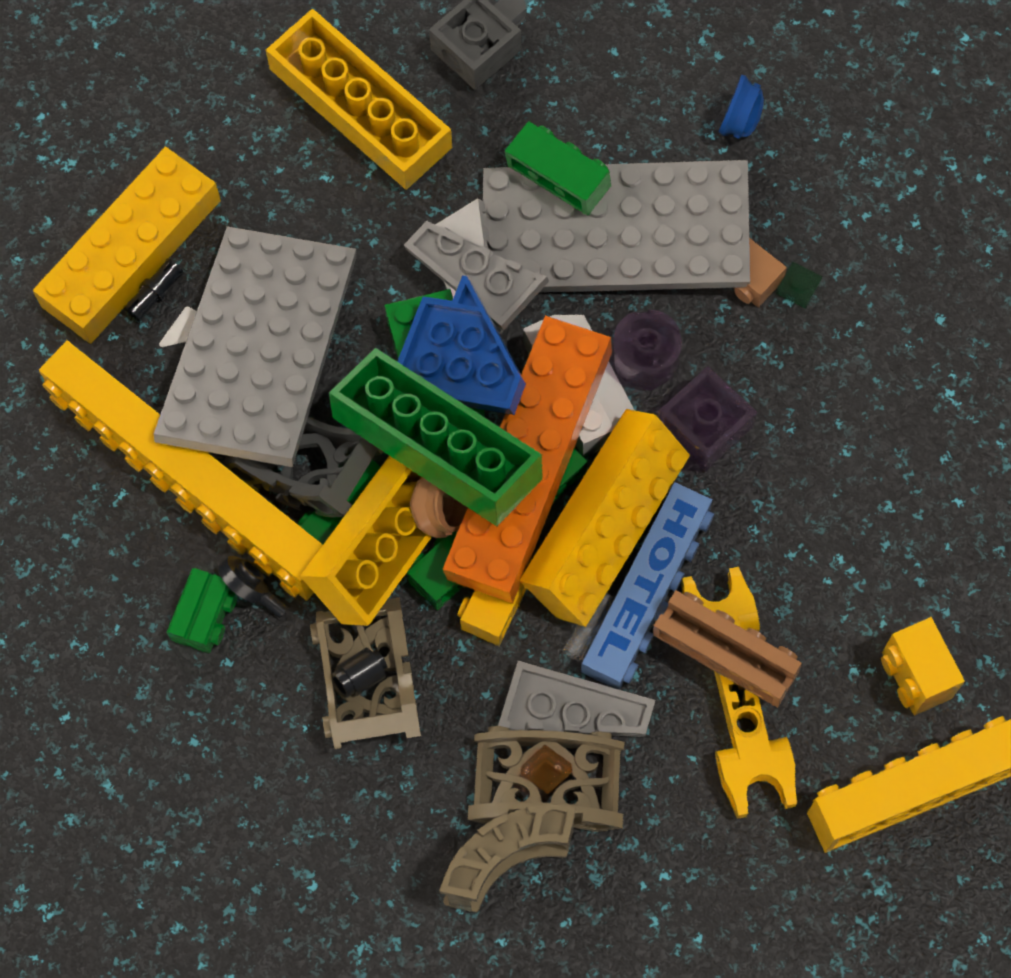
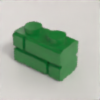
[166,568,238,653]

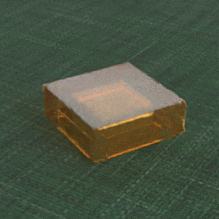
[521,744,573,794]

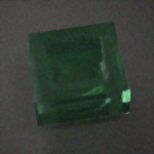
[776,262,823,309]

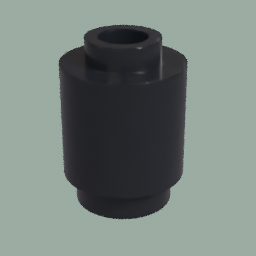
[332,647,387,698]

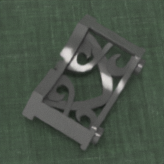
[222,416,383,517]

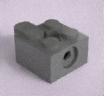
[429,0,527,90]

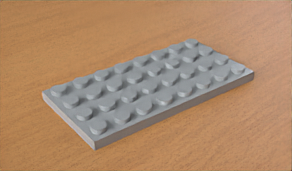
[483,160,750,292]
[154,227,356,467]

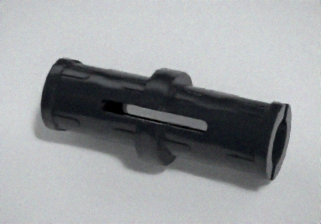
[123,258,184,321]

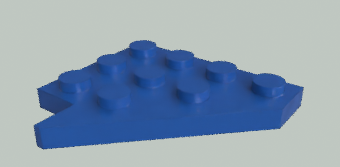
[397,275,526,415]

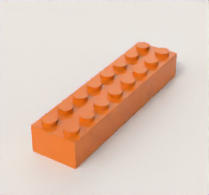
[443,315,612,604]

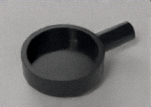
[218,556,289,618]

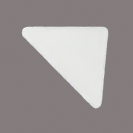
[159,307,197,347]

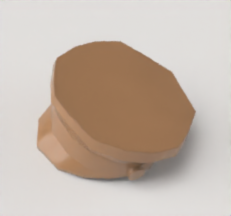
[409,477,467,538]

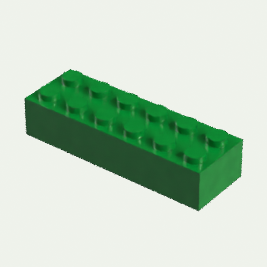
[329,348,543,526]

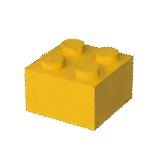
[881,617,965,716]

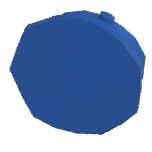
[719,75,764,139]

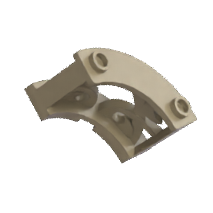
[310,597,421,749]
[468,726,625,832]
[440,804,576,913]

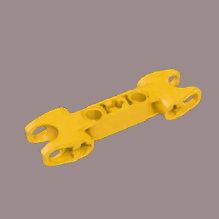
[681,567,797,819]

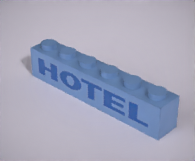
[581,482,714,690]

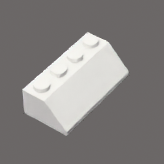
[523,315,634,457]

